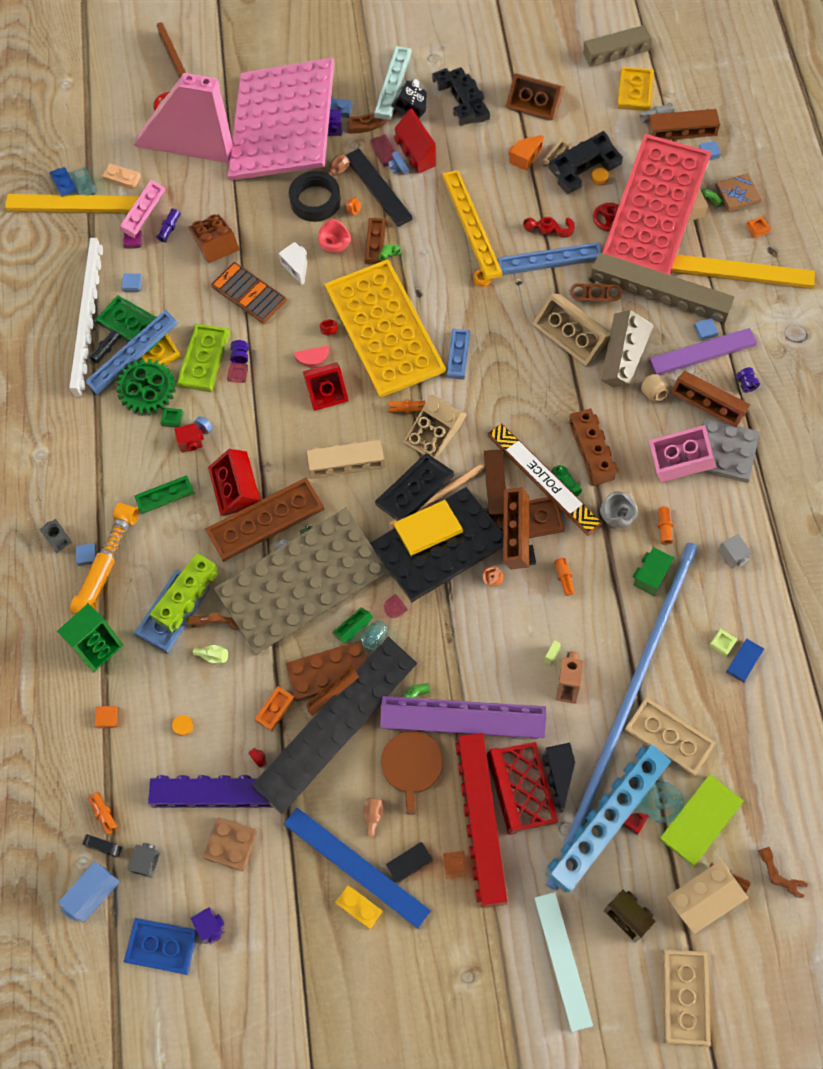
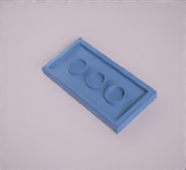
[134,569,210,653]

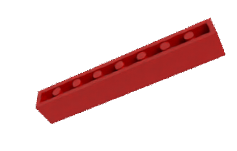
[455,733,508,908]

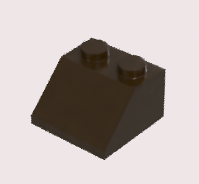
[603,889,656,943]

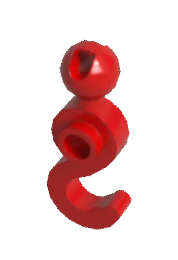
[523,217,575,238]

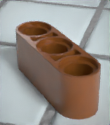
[569,283,622,301]

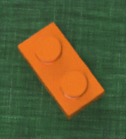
[254,686,295,732]

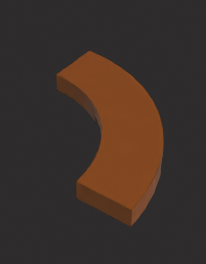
[347,108,398,134]

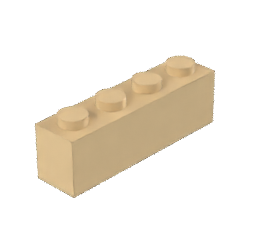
[307,439,385,479]

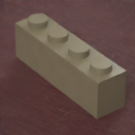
[583,25,652,67]

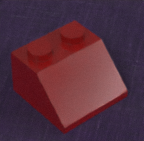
[303,362,349,411]

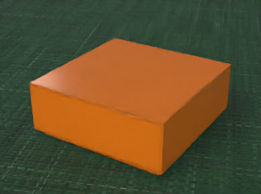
[746,216,771,238]
[95,706,118,728]

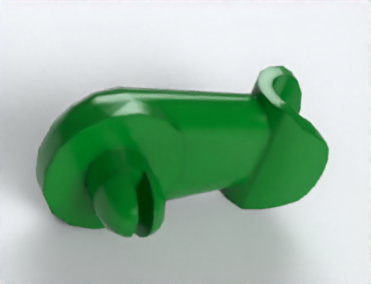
[551,465,582,497]

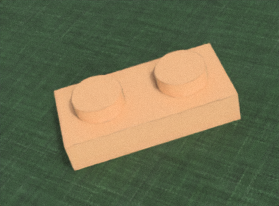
[102,164,141,189]

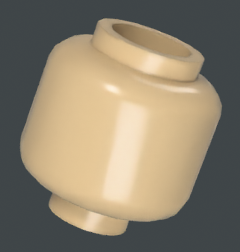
[641,374,669,401]

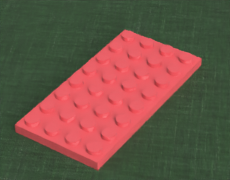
[603,134,711,275]

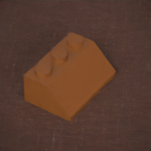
[506,73,565,120]

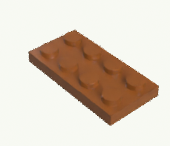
[286,640,368,702]

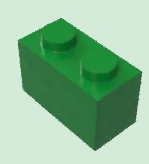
[633,547,674,596]

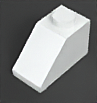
[279,242,307,285]

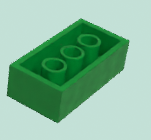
[57,603,123,672]

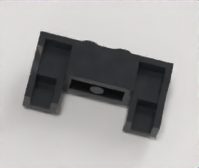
[432,67,490,126]
[548,131,623,195]

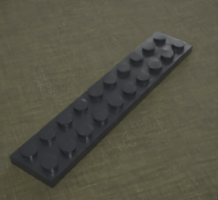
[251,636,417,815]

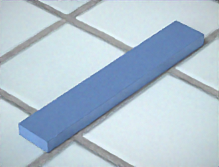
[497,242,602,275]
[85,310,178,395]

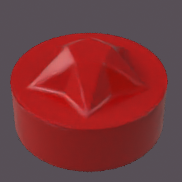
[320,319,338,335]
[249,747,267,768]

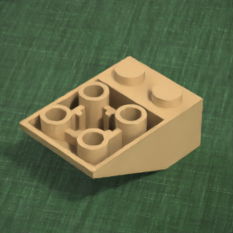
[404,394,467,459]

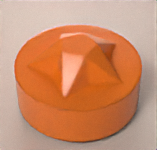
[483,566,503,587]

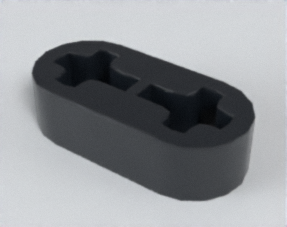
[82,834,123,858]

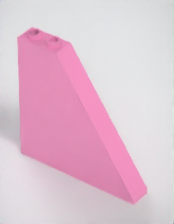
[135,73,233,163]

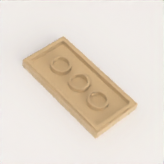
[624,697,716,777]
[663,949,711,1046]

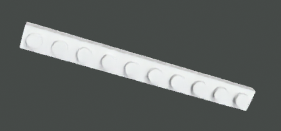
[69,238,103,397]

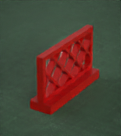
[487,742,558,835]

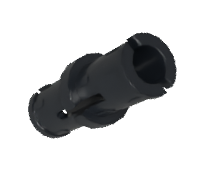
[89,330,121,364]

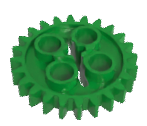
[116,358,176,415]

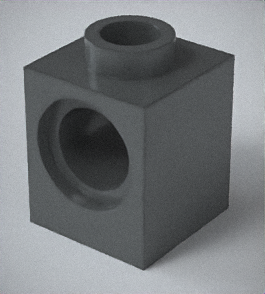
[40,519,72,553]
[128,843,160,878]

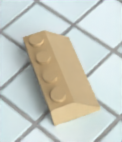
[533,294,610,366]

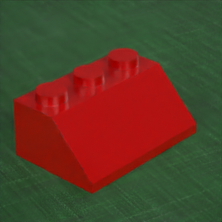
[394,109,436,174]
[208,448,260,516]

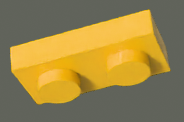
[335,885,383,929]

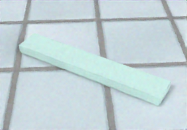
[374,46,411,120]
[534,892,593,1032]

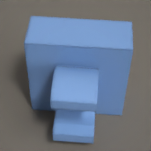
[388,151,410,174]

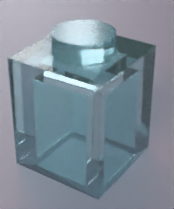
[70,167,97,195]

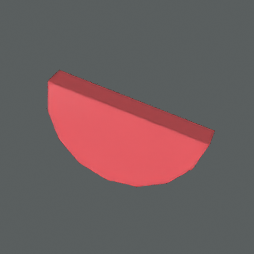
[293,345,329,367]

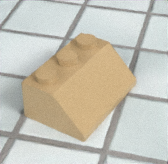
[667,860,748,934]

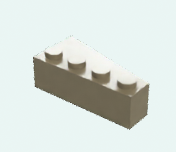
[601,310,654,387]

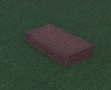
[370,134,395,167]

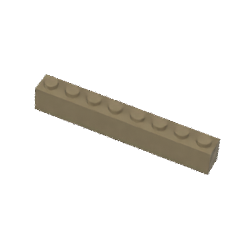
[590,252,735,323]

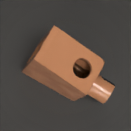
[556,651,583,704]

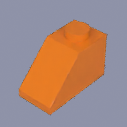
[508,135,544,171]

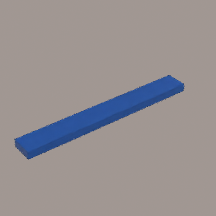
[284,808,431,929]

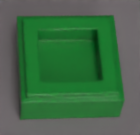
[161,407,183,428]

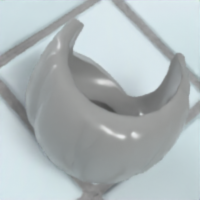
[600,491,638,529]

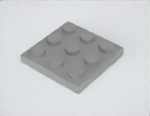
[702,418,760,483]

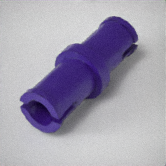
[156,208,181,243]

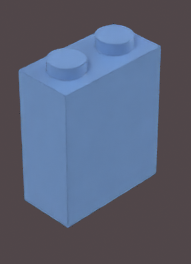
[58,861,120,922]

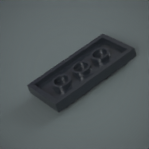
[375,453,454,521]

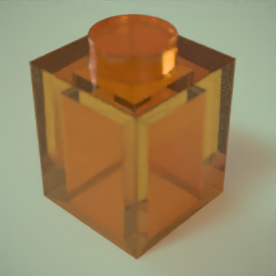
[443,851,467,879]

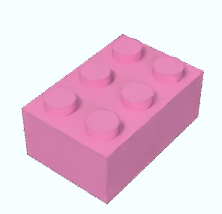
[649,425,717,483]

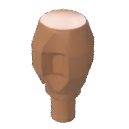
[326,154,350,176]
[363,798,384,836]

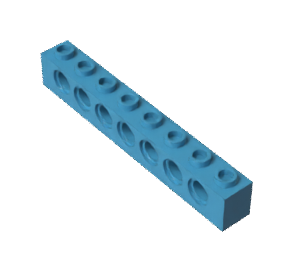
[546,744,671,892]

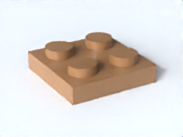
[203,817,258,871]

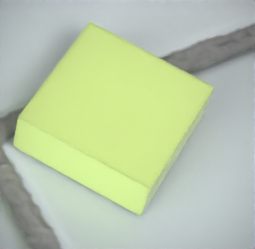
[709,628,738,657]
[544,640,561,666]

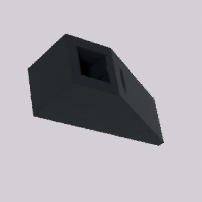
[542,742,575,813]

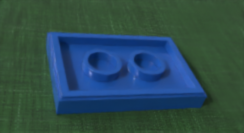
[124,918,198,975]

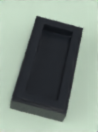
[386,842,433,883]

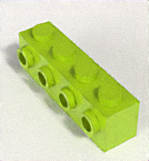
[149,553,218,633]

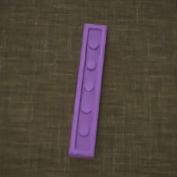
[649,328,757,375]

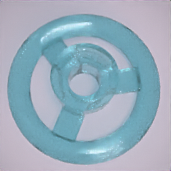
[641,781,683,823]

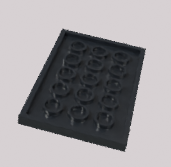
[370,487,504,603]

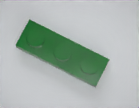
[134,475,195,514]

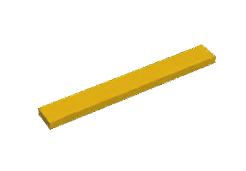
[442,170,502,280]
[5,194,140,213]
[671,254,815,289]

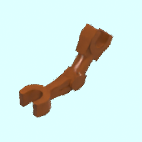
[186,613,239,630]
[758,847,808,898]

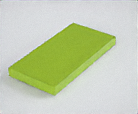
[176,323,230,392]
[659,774,744,867]

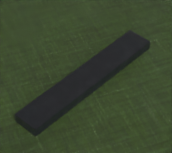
[345,148,412,227]

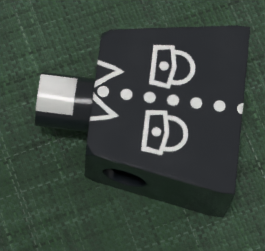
[391,80,427,119]

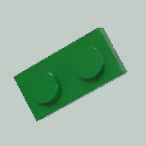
[332,607,374,643]

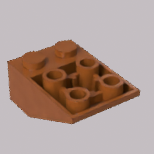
[188,214,240,263]

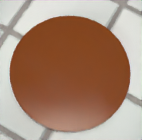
[381,731,443,793]

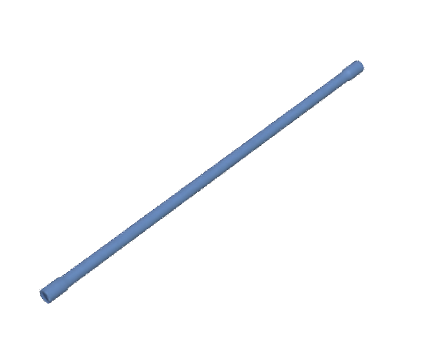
[546,543,698,890]

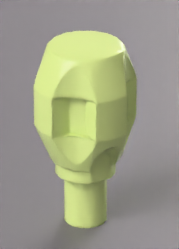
[193,645,228,664]

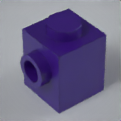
[327,109,342,136]
[190,907,225,944]

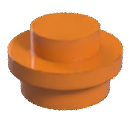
[346,197,361,215]

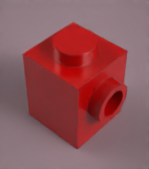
[174,423,204,453]

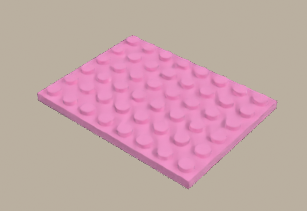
[227,58,334,181]

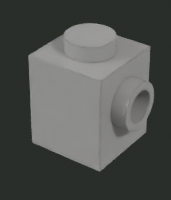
[719,534,752,569]

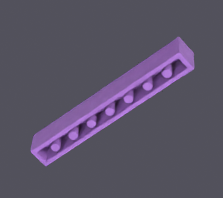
[380,696,546,739]

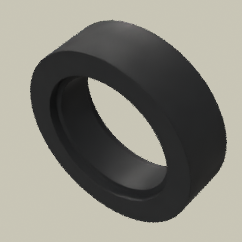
[289,171,341,222]

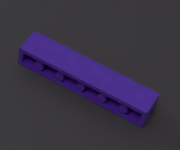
[148,775,274,808]

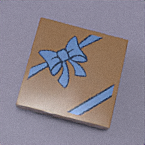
[715,173,762,212]

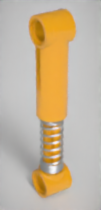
[70,502,139,614]

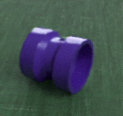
[230,340,249,365]
[736,367,760,393]

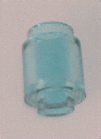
[361,621,388,650]

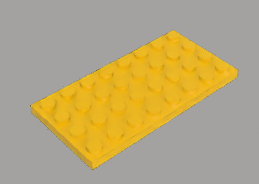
[324,259,446,398]

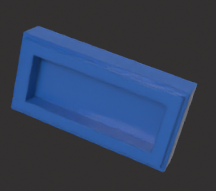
[726,639,764,683]

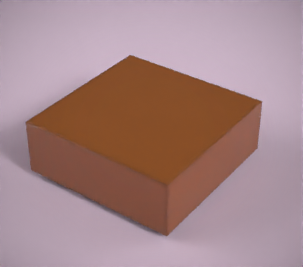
[405,789,415,815]

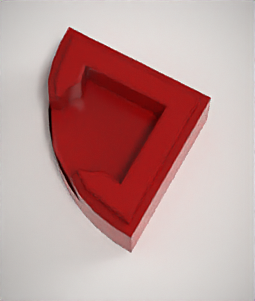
[622,813,649,835]

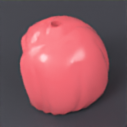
[318,218,351,254]

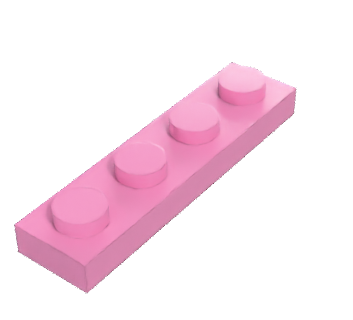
[119,180,166,238]

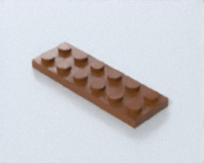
[205,477,324,562]

